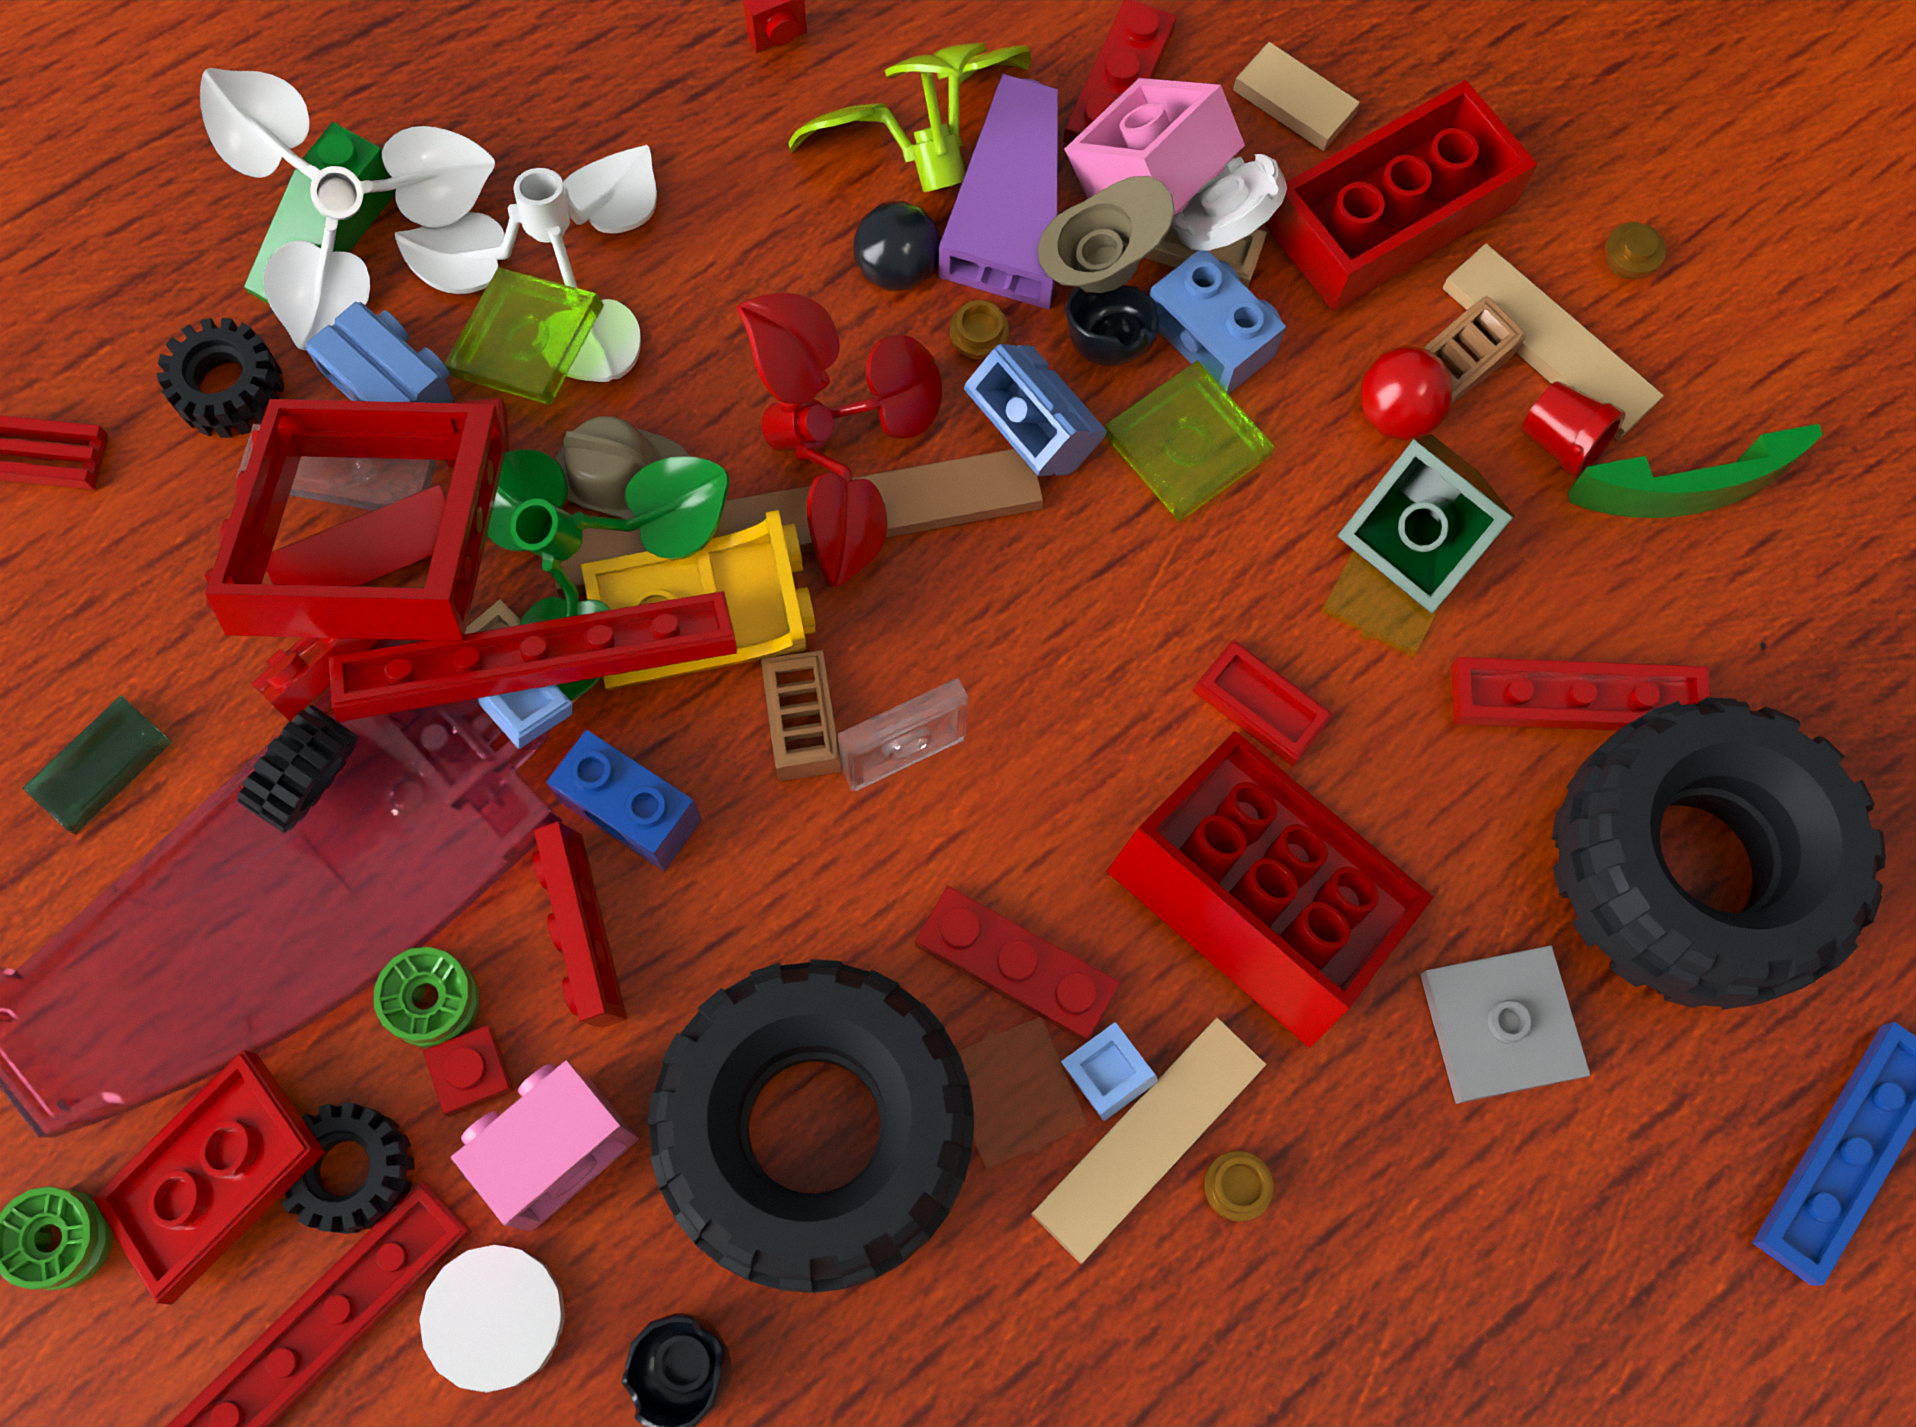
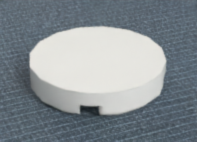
[1172,154,1287,251]
[419,1245,566,1393]

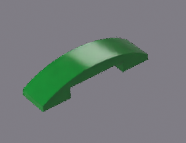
[1567,424,1823,518]

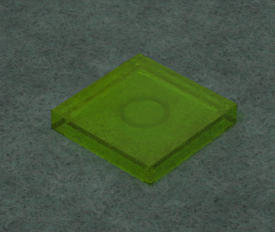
[444,267,604,405]
[1105,360,1275,522]

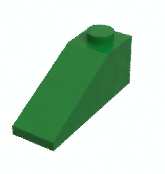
[244,122,396,305]

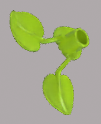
[788,43,1031,192]

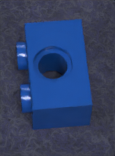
[547,729,702,872]

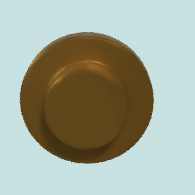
[1605,222,1666,280]
[950,300,1009,359]
[1204,1151,1274,1222]

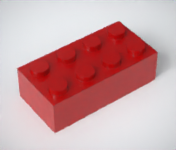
[1265,79,1538,312]

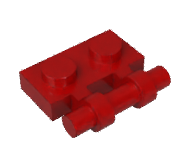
[251,637,380,721]

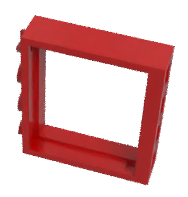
[204,399,507,641]

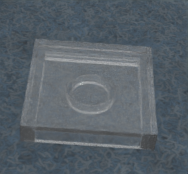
[837,678,969,791]

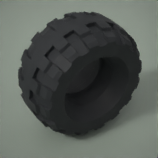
[1552,697,1886,1010]
[648,959,975,1293]

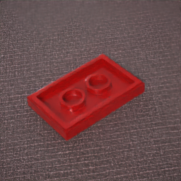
[92,1050,326,1305]

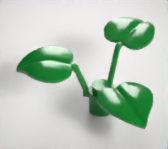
[487,449,730,701]

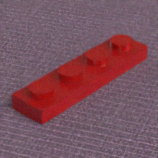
[1451,657,1711,731]

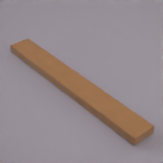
[554,449,1043,598]

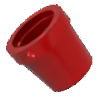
[1522,381,1626,479]

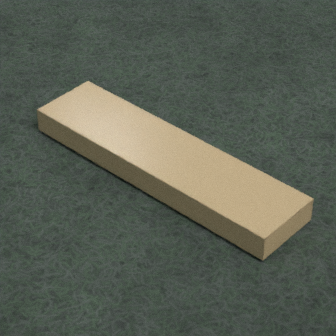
[1442,243,1664,441]
[1031,1018,1267,1264]

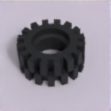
[157,318,284,438]
[237,705,358,833]
[281,1102,414,1234]

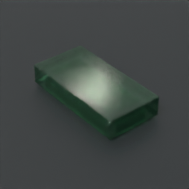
[22,695,173,835]

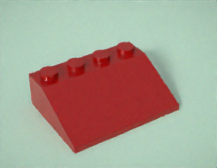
[1106,731,1434,1048]

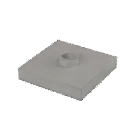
[1420,945,1590,1104]

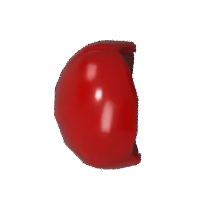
[1360,345,1452,441]

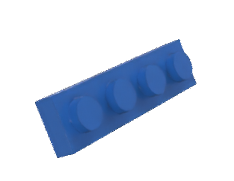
[1752,1022,1916,1286]

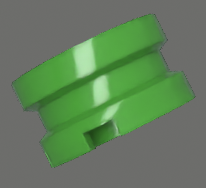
[373,947,480,1049]
[0,1186,113,1290]

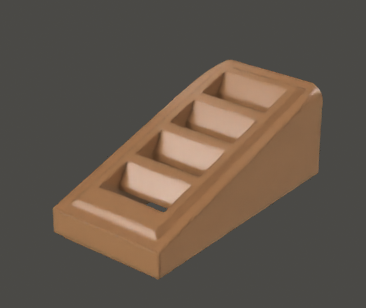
[1424,296,1525,405]
[761,650,842,782]

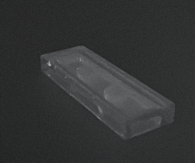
[236,424,437,510]

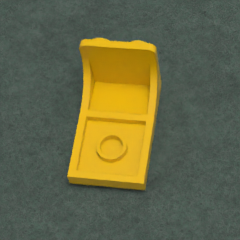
[580,510,816,690]

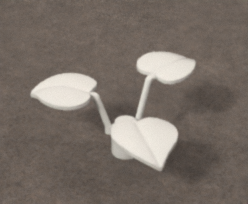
[200,68,495,350]
[395,145,657,382]

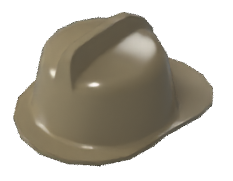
[1038,176,1175,293]
[556,416,691,519]

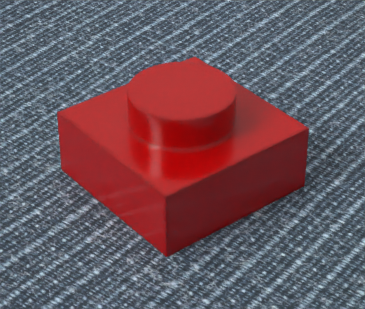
[743,0,807,53]
[422,1025,514,1117]

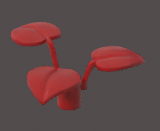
[736,293,942,587]

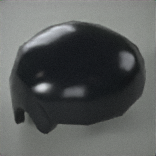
[853,201,941,291]
[1065,285,1159,367]
[621,1313,732,1427]

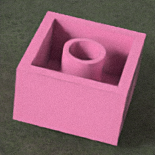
[1064,78,1245,216]
[450,1060,639,1232]

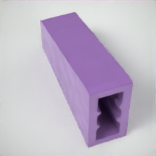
[938,74,1058,310]

